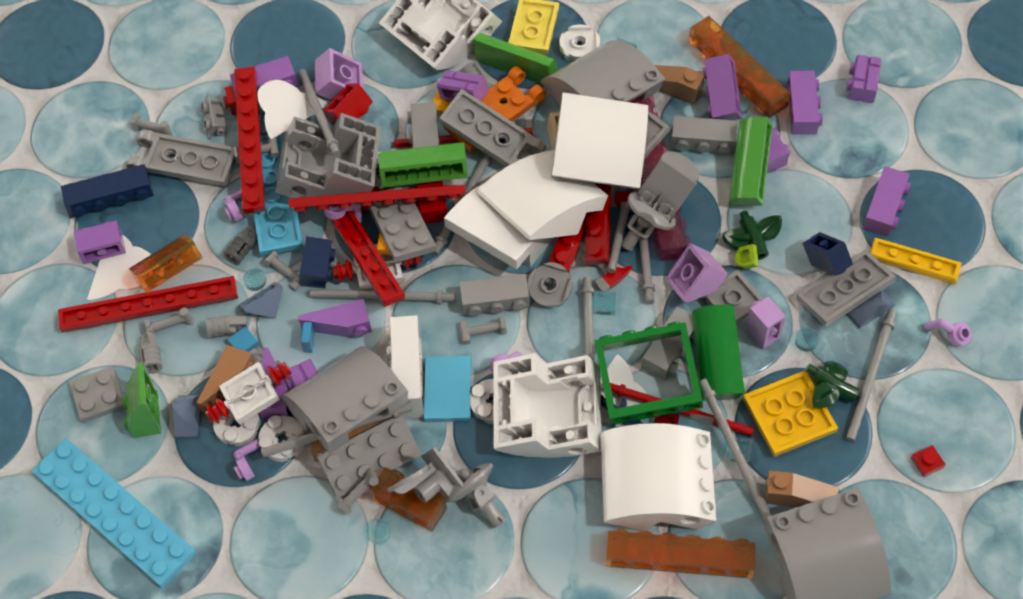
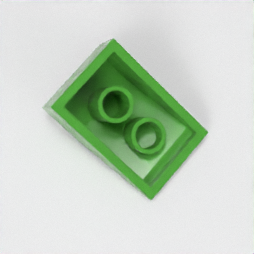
[123,362,161,438]

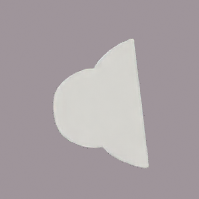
[257,80,329,139]
[87,235,154,300]
[600,354,647,427]

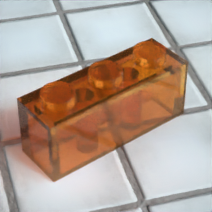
[129,234,203,293]
[370,467,447,532]

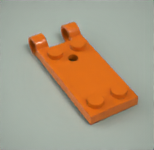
[443,66,547,153]

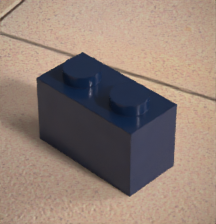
[802,232,853,276]
[299,236,336,288]

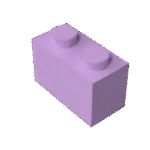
[746,297,786,349]

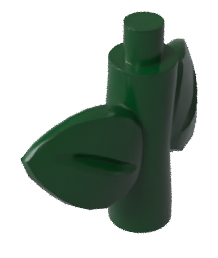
[722,210,782,260]
[805,361,860,409]

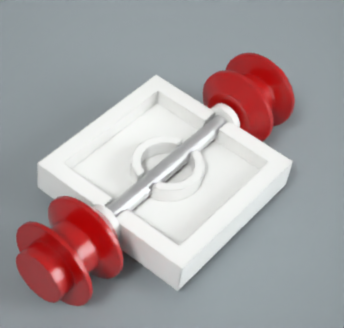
[333,244,422,290]
[205,360,292,424]

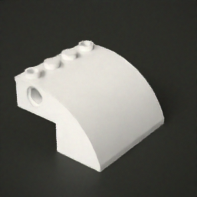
[379,0,502,70]
[493,353,602,458]
[601,423,716,531]

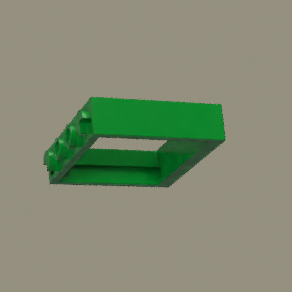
[594,321,703,425]

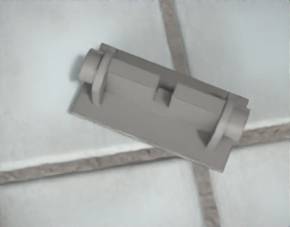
[201,93,226,139]

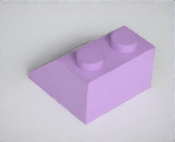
[315,48,363,100]
[665,243,728,303]

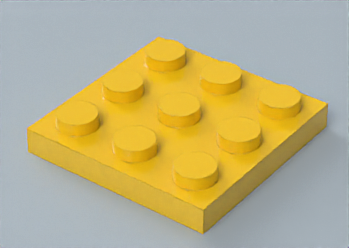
[742,371,838,457]

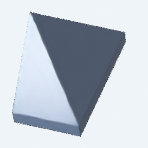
[238,282,283,318]
[847,290,895,328]
[172,395,201,439]

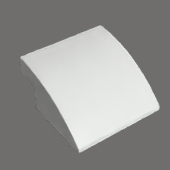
[551,93,648,189]
[477,150,608,240]
[444,182,554,269]

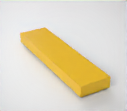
[870,238,962,285]

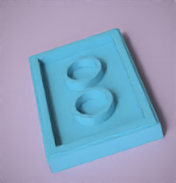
[424,356,471,422]

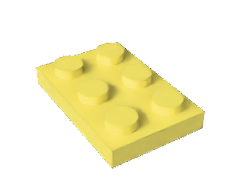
[508,0,559,55]

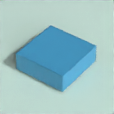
[300,322,315,353]
[227,326,259,352]

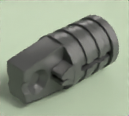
[223,226,257,265]

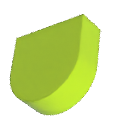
[734,244,759,269]

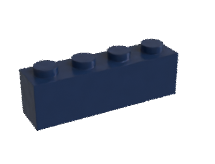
[61,164,154,218]

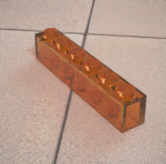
[689,16,791,118]
[606,529,756,579]

